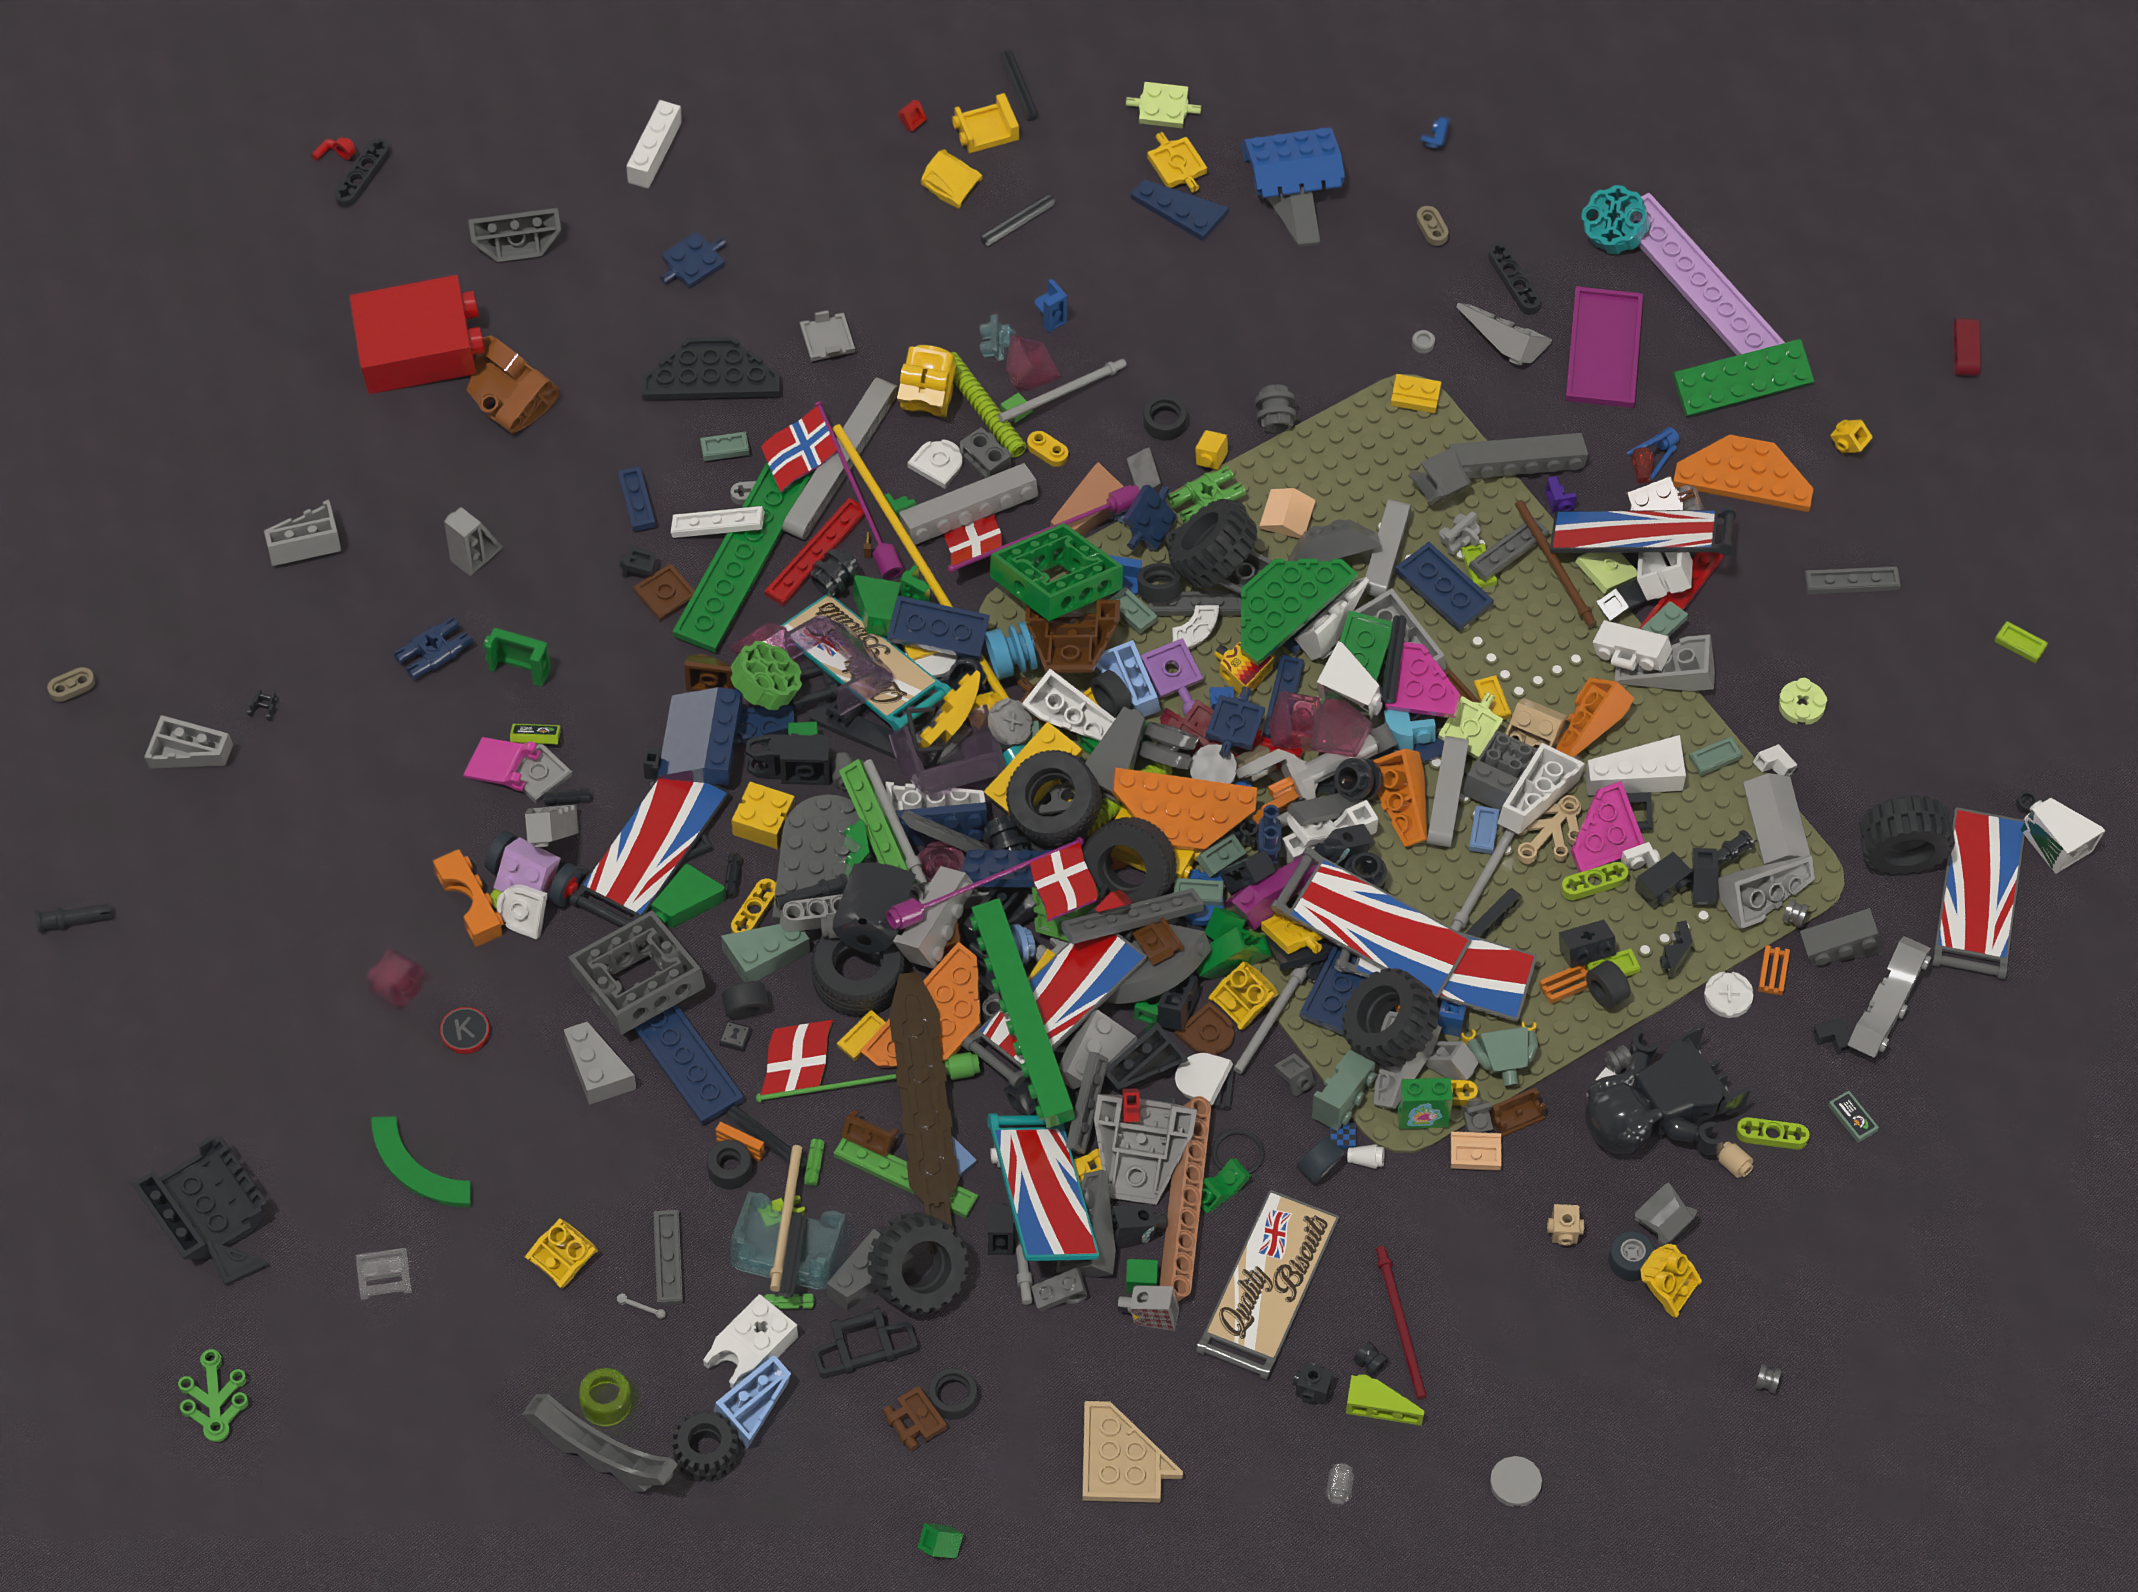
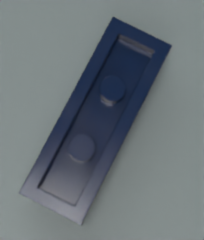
[618,466,656,532]

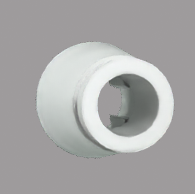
[1348,1144,1385,1169]

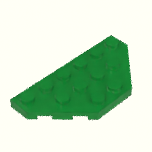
[1241,559,1358,667]

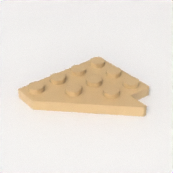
[1082,1401,1183,1503]

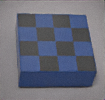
[1330,1123,1356,1149]

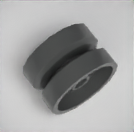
[1138,722,1198,770]

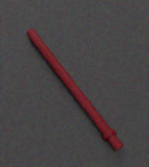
[1376,1246,1427,1400]

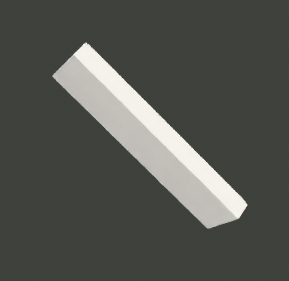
[671,506,764,538]

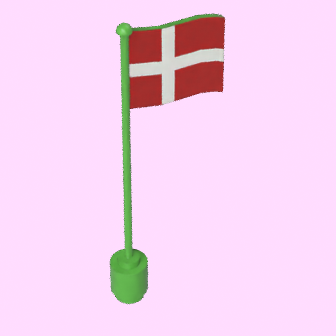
[756,1020,980,1103]

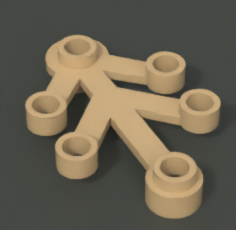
[1515,795,1581,864]

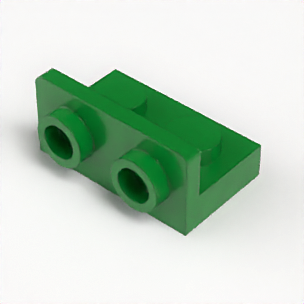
[900,565,930,602]

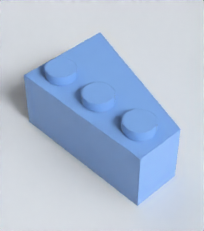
[1094,640,1161,717]
[714,1355,791,1449]

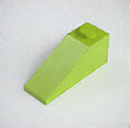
[1346,1375,1424,1426]

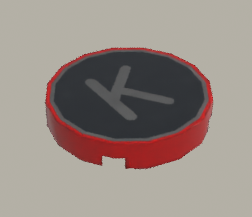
[440,1007,490,1054]

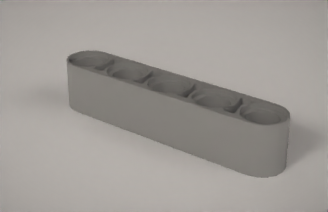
[1362,499,1411,597]
[1427,736,1469,848]

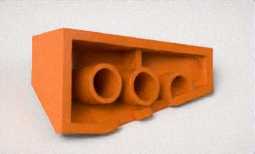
[1556,678,1635,758]
[1373,748,1427,847]

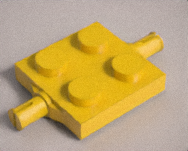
[1147,132,1207,192]
[1261,908,1324,954]

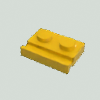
[1390,374,1441,413]

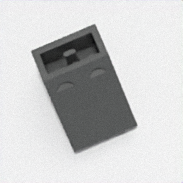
[1462,730,1538,811]

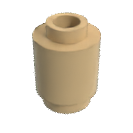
[1716,1141,1753,1178]

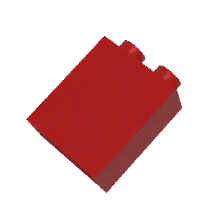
[350,275,485,394]

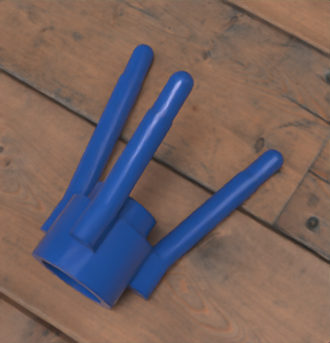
[1627,427,1679,480]

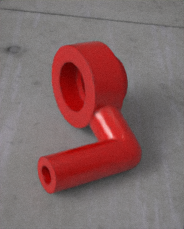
[311,137,356,161]

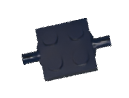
[660,231,726,289]
[1122,485,1177,551]
[1205,687,1265,757]

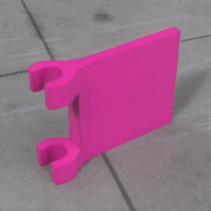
[463,737,541,791]

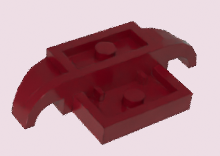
[1160,699,1239,765]

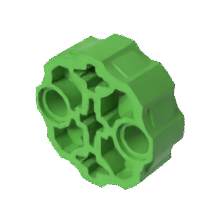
[730,641,802,710]

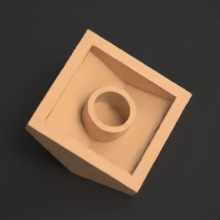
[1259,488,1316,538]

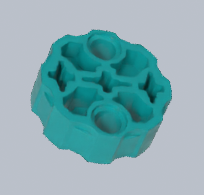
[1581,185,1650,254]

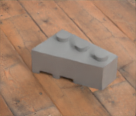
[564,1022,636,1105]

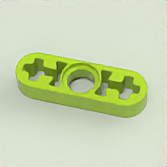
[1561,862,1628,900]
[1736,1117,1809,1149]

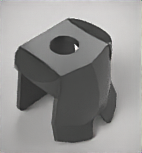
[1408,448,1471,505]
[1635,1183,1698,1247]

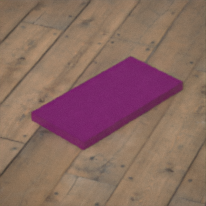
[1565,286,1643,408]

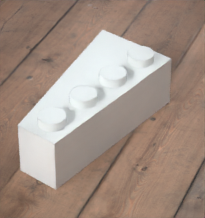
[1585,735,1686,796]
[1497,743,1585,834]
[885,782,985,810]

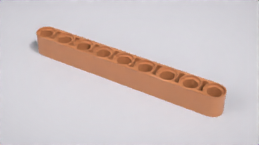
[1160,1096,1211,1302]

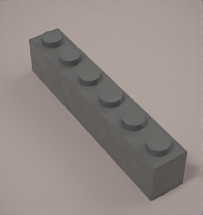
[1448,433,1588,479]

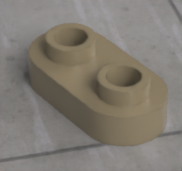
[1416,206,1448,246]
[47,667,95,702]

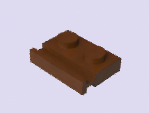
[1132,917,1184,965]

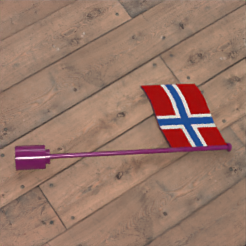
[761,401,904,580]

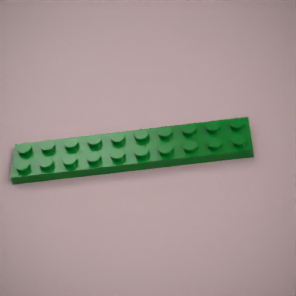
[673,463,814,653]

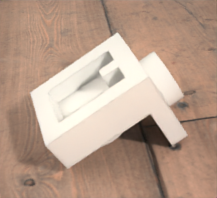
[1621,842,1660,870]

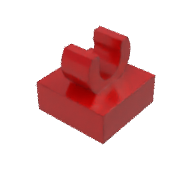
[897,100,927,131]

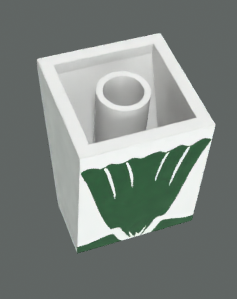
[1317,641,1383,721]
[2021,798,2105,874]

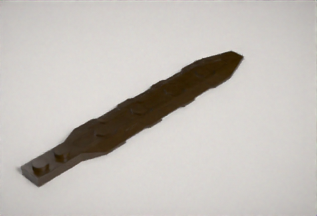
[889,972,959,1254]

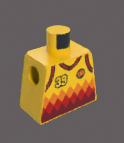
[1214,642,1274,695]

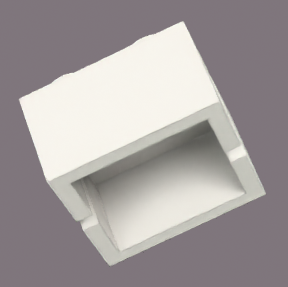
[1637,552,1692,601]

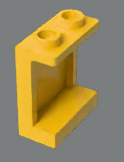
[952,93,1019,153]

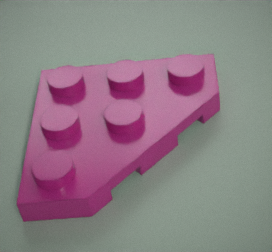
[1385,642,1461,718]
[1571,781,1644,873]

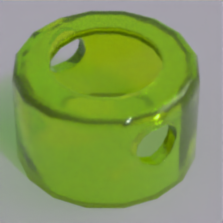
[579,1368,632,1426]

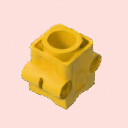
[897,345,956,418]

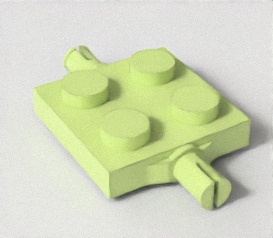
[1126,82,1201,128]
[1438,692,1503,759]

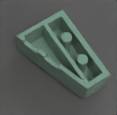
[721,924,810,982]
[1312,1049,1377,1131]

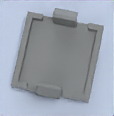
[800,310,855,362]

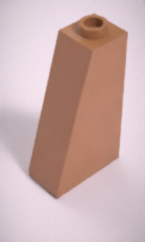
[1050,462,1124,536]

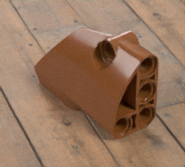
[466,335,560,434]

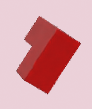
[1122,1089,1140,1122]

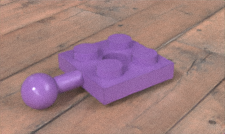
[1140,638,1203,716]

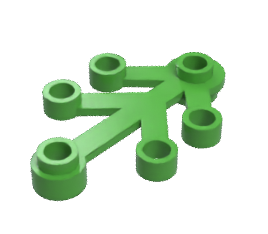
[178,1349,248,1442]

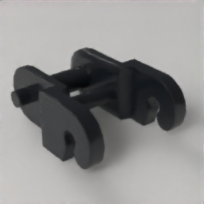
[247,690,278,721]

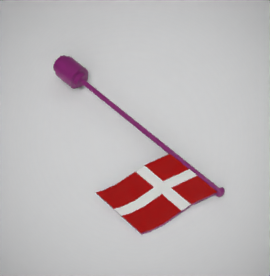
[944,485,1140,573]
[886,837,1097,929]

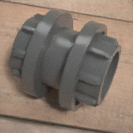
[1255,385,1297,433]

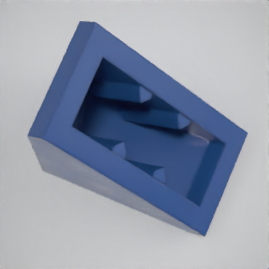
[1437,1000,1466,1037]

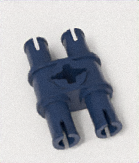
[393,616,473,680]
[1258,805,1281,867]

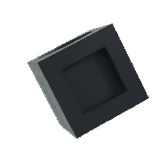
[1003,1078,1039,1116]

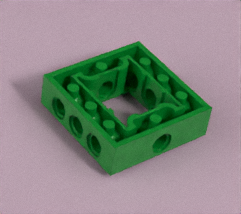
[990,523,1123,621]

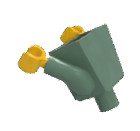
[1461,1022,1538,1086]

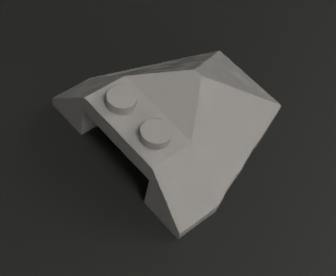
[1094,1094,1197,1205]

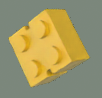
[732,782,795,849]

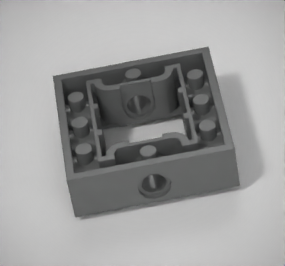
[568,911,706,1035]

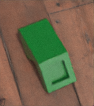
[843,818,869,877]
[1200,1158,1251,1213]

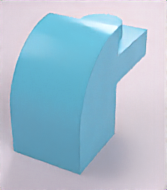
[1384,710,1435,750]

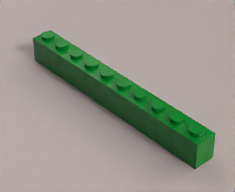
[969,898,1075,1128]

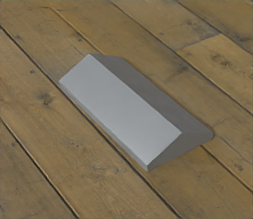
[1743,773,1811,866]

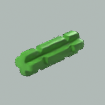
[804,1139,824,1186]
[764,1294,814,1309]

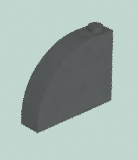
[1104,922,1212,1004]

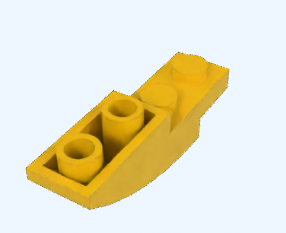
[918,670,980,748]

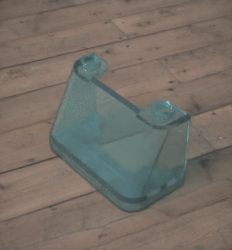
[731,1191,846,1289]

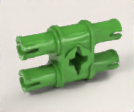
[1167,465,1246,523]

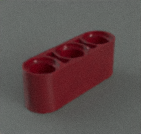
[1953,318,1980,376]

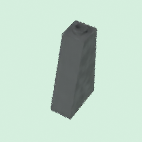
[1085,707,1146,806]

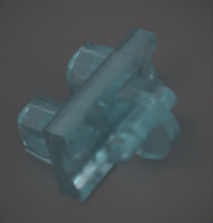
[980,314,1017,361]

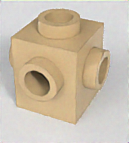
[1547,1204,1584,1245]

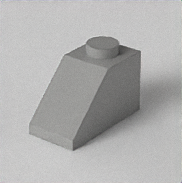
[1424,1041,1479,1080]

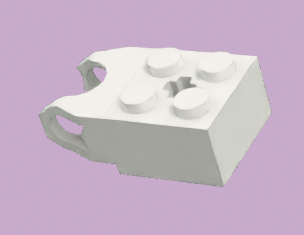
[703,1294,798,1388]

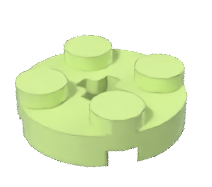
[1779,678,1827,725]

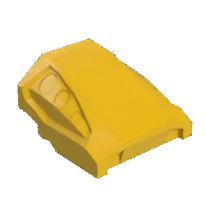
[921,149,982,209]
[1208,962,1279,1030]
[525,1218,599,1288]
[1640,1244,1702,1318]

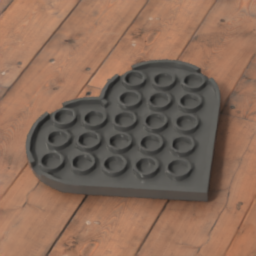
[771,795,917,922]

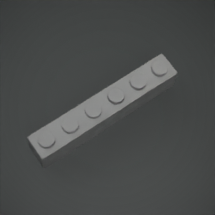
[899,463,1038,545]

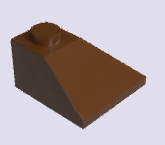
[684,654,734,691]

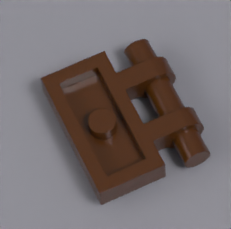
[882,1386,947,1451]

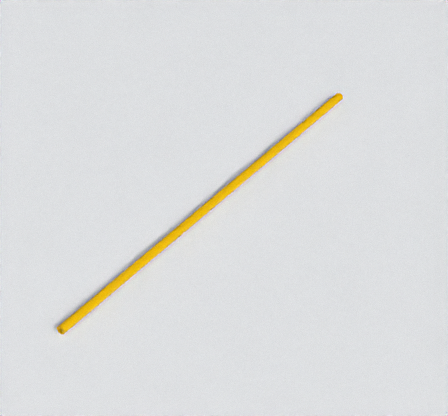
[833,424,1072,802]

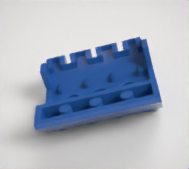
[1240,127,1345,198]

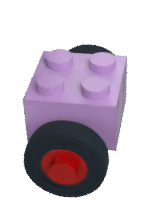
[484,831,581,907]

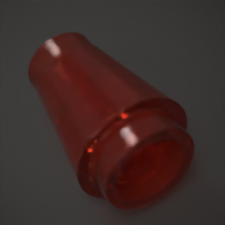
[1631,447,1654,483]

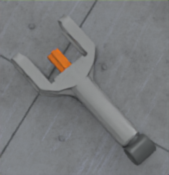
[1235,723,1398,828]

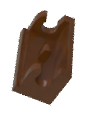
[1490,1087,1546,1138]
[841,1110,900,1157]

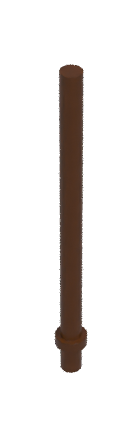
[1515,500,1597,628]

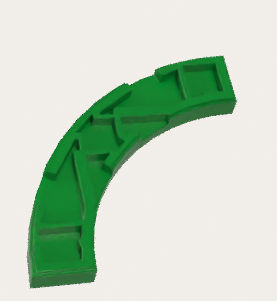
[371,1116,471,1207]

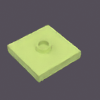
[1575,553,1637,594]

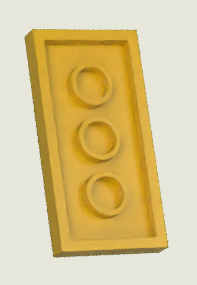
[984,722,1084,814]

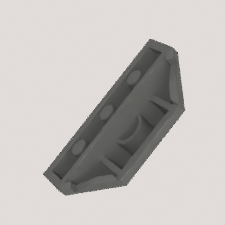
[468,208,561,262]
[1288,519,1381,561]

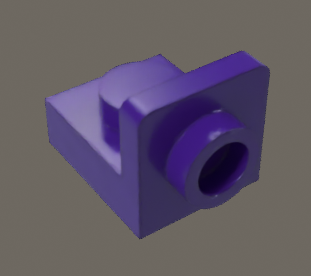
[1545,476,1577,513]

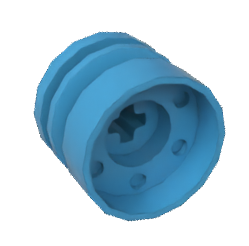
[985,621,1038,680]

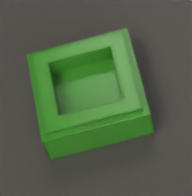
[1000,393,1033,423]

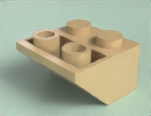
[1506,698,1567,749]

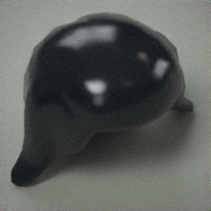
[939,657,987,693]

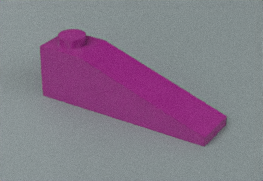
[1224,856,1318,930]

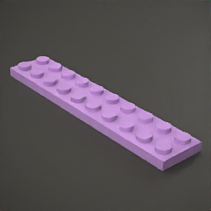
[1618,193,1785,355]

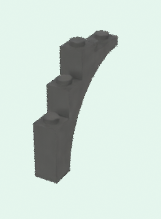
[522,1394,678,1492]

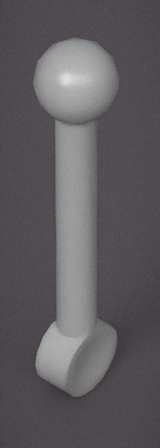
[617,1294,666,1319]

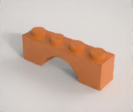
[433,849,504,947]

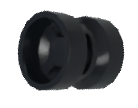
[1353,1341,1389,1377]

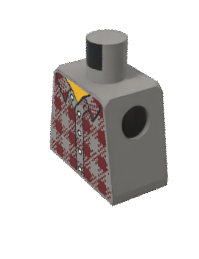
[1118,1286,1179,1331]

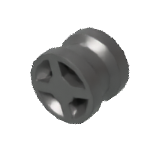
[1782,898,1810,928]
[1604,1045,1632,1074]
[1755,1364,1781,1394]

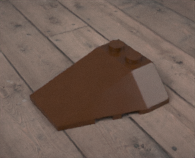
[1025,600,1121,673]

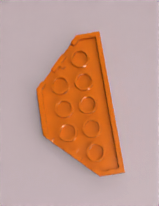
[1673,435,1814,512]
[1112,768,1257,852]
[860,942,981,1069]

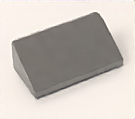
[1127,447,1161,494]

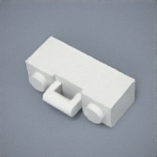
[1593,620,1672,671]

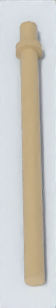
[770,1145,802,1292]

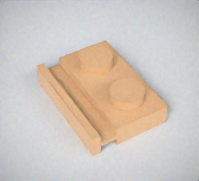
[1451,1132,1501,1170]

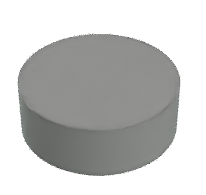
[1412,330,1435,353]

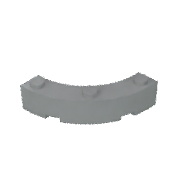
[1848,936,1931,1058]

